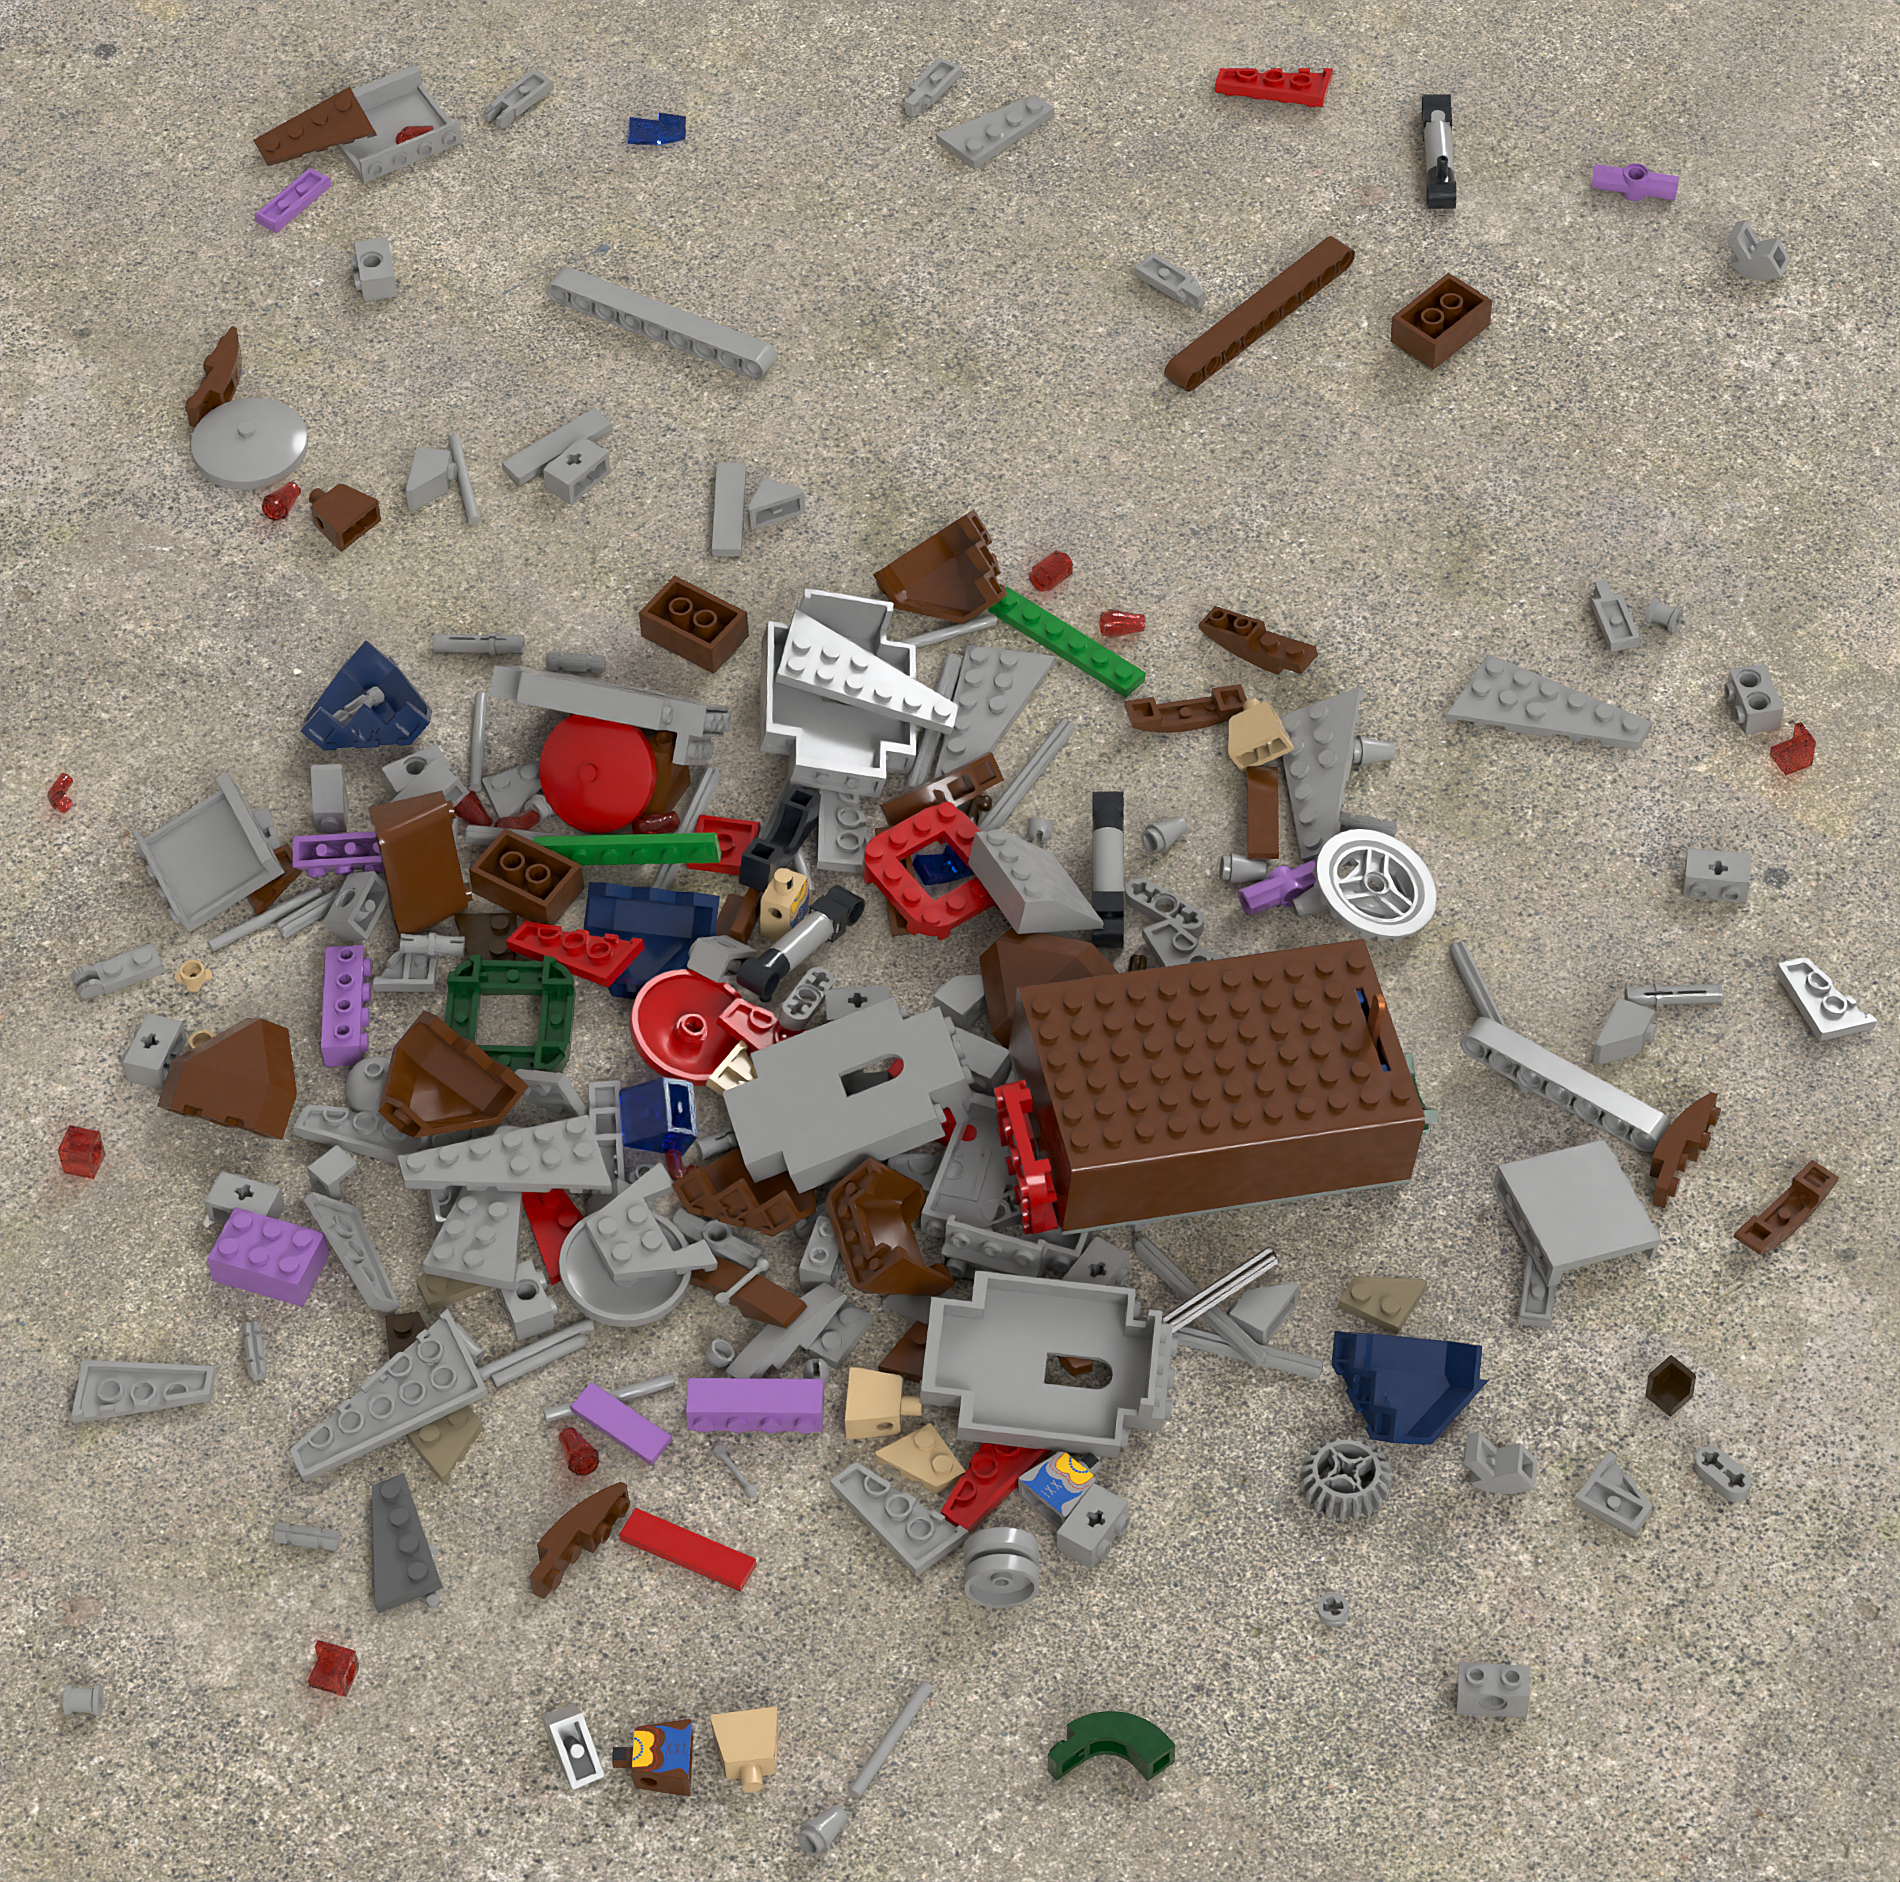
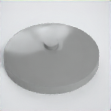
[191,397,308,490]
[559,1210,692,1327]

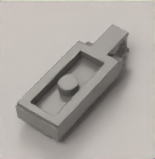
[904,57,962,118]
[1134,253,1205,310]
[1591,579,1640,652]

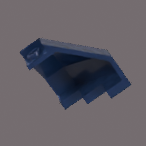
[300,640,432,751]
[583,882,720,1000]
[1331,1331,1489,1445]

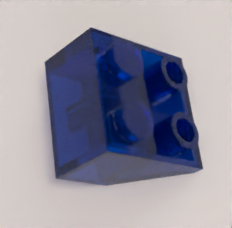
[619,1077,698,1156]

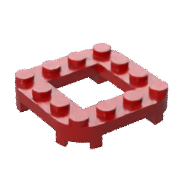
[862,802,999,940]
[994,1080,1058,1235]

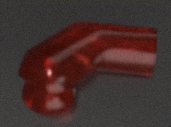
[47,773,73,813]

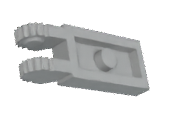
[483,69,554,130]
[71,943,165,999]

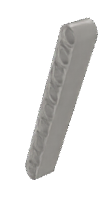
[546,267,778,379]

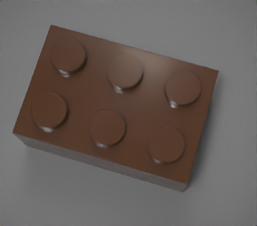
[1390,273,1492,370]
[639,575,749,674]
[469,828,584,925]

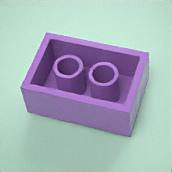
[207,1207,329,1307]

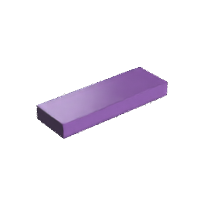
[254,168,332,233]
[570,1382,672,1466]

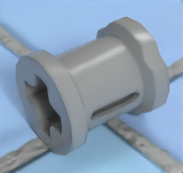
[1644,597,1684,633]
[63,1684,104,1716]

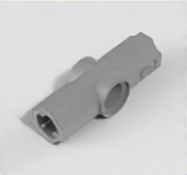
[672,1207,767,1271]

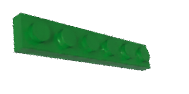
[988,587,1145,698]
[534,833,722,866]

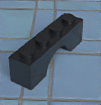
[739,784,821,892]

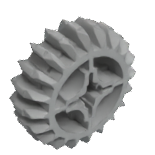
[1300,1433,1392,1523]

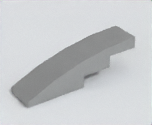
[588,1080,625,1195]
[725,1282,847,1379]

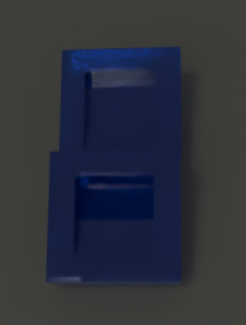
[628,113,686,145]
[912,845,974,886]

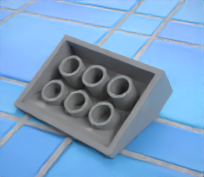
[968,830,1104,934]

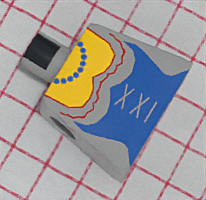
[1018,1452,1101,1529]

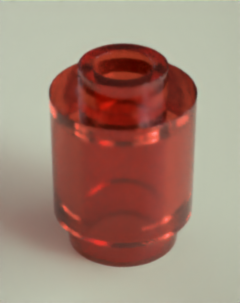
[1029,550,1073,592]

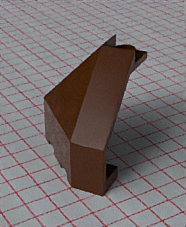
[873,509,1007,624]
[979,927,1119,1050]
[378,1010,529,1138]
[157,1018,297,1140]
[671,1147,817,1237]

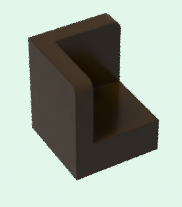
[1645,1355,1696,1417]

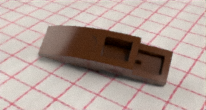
[185,326,242,427]
[1198,606,1318,675]
[880,752,1004,826]
[1649,1092,1721,1208]
[530,1482,630,1599]

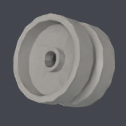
[964,1527,1040,1608]

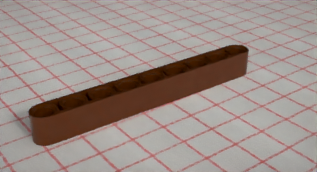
[1164,236,1355,392]

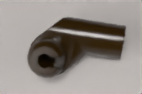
[965,794,992,826]

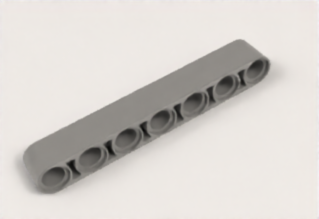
[1460,1017,1671,1153]

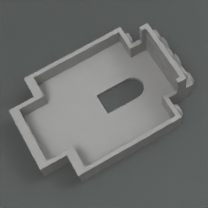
[759,588,916,798]
[490,665,731,765]
[722,997,975,1193]
[921,1069,1094,1281]
[919,1270,1178,1458]

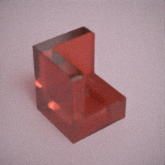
[1770,722,1816,776]
[308,1640,359,1697]

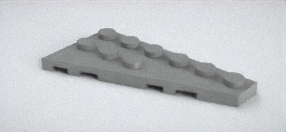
[1446,654,1652,750]
[422,1123,524,1292]

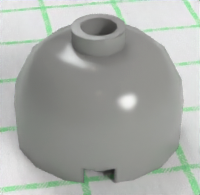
[345,1056,391,1115]

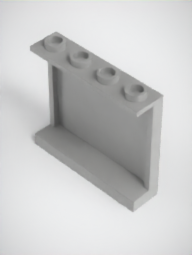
[336,65,463,183]
[132,772,285,932]
[1492,1139,1661,1287]

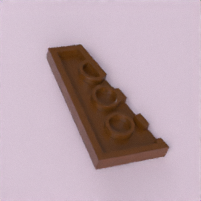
[253,86,377,166]

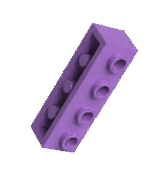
[293,831,383,877]
[321,945,372,1067]
[686,1378,825,1434]

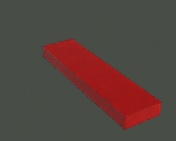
[619,1508,757,1592]

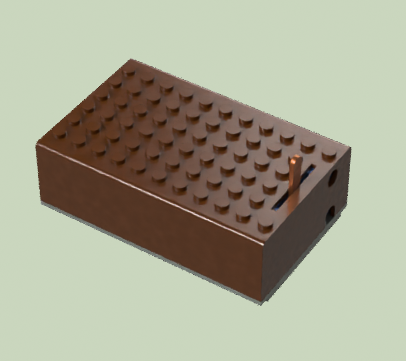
[1009,939,1425,1235]

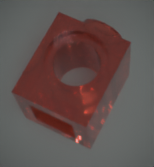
[58,1125,106,1180]

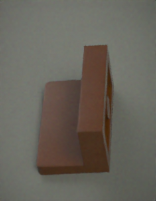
[715,887,764,945]

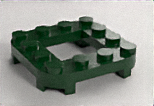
[444,954,576,1073]

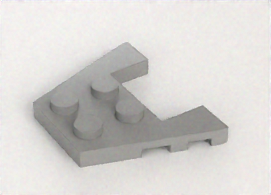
[585,1163,718,1281]

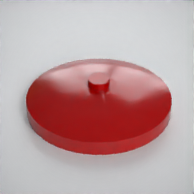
[539,714,657,833]
[629,969,751,1087]

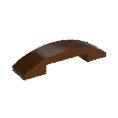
[1124,684,1247,733]
[1734,1160,1839,1255]

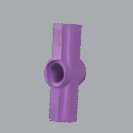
[1591,163,1679,201]
[1238,860,1316,916]

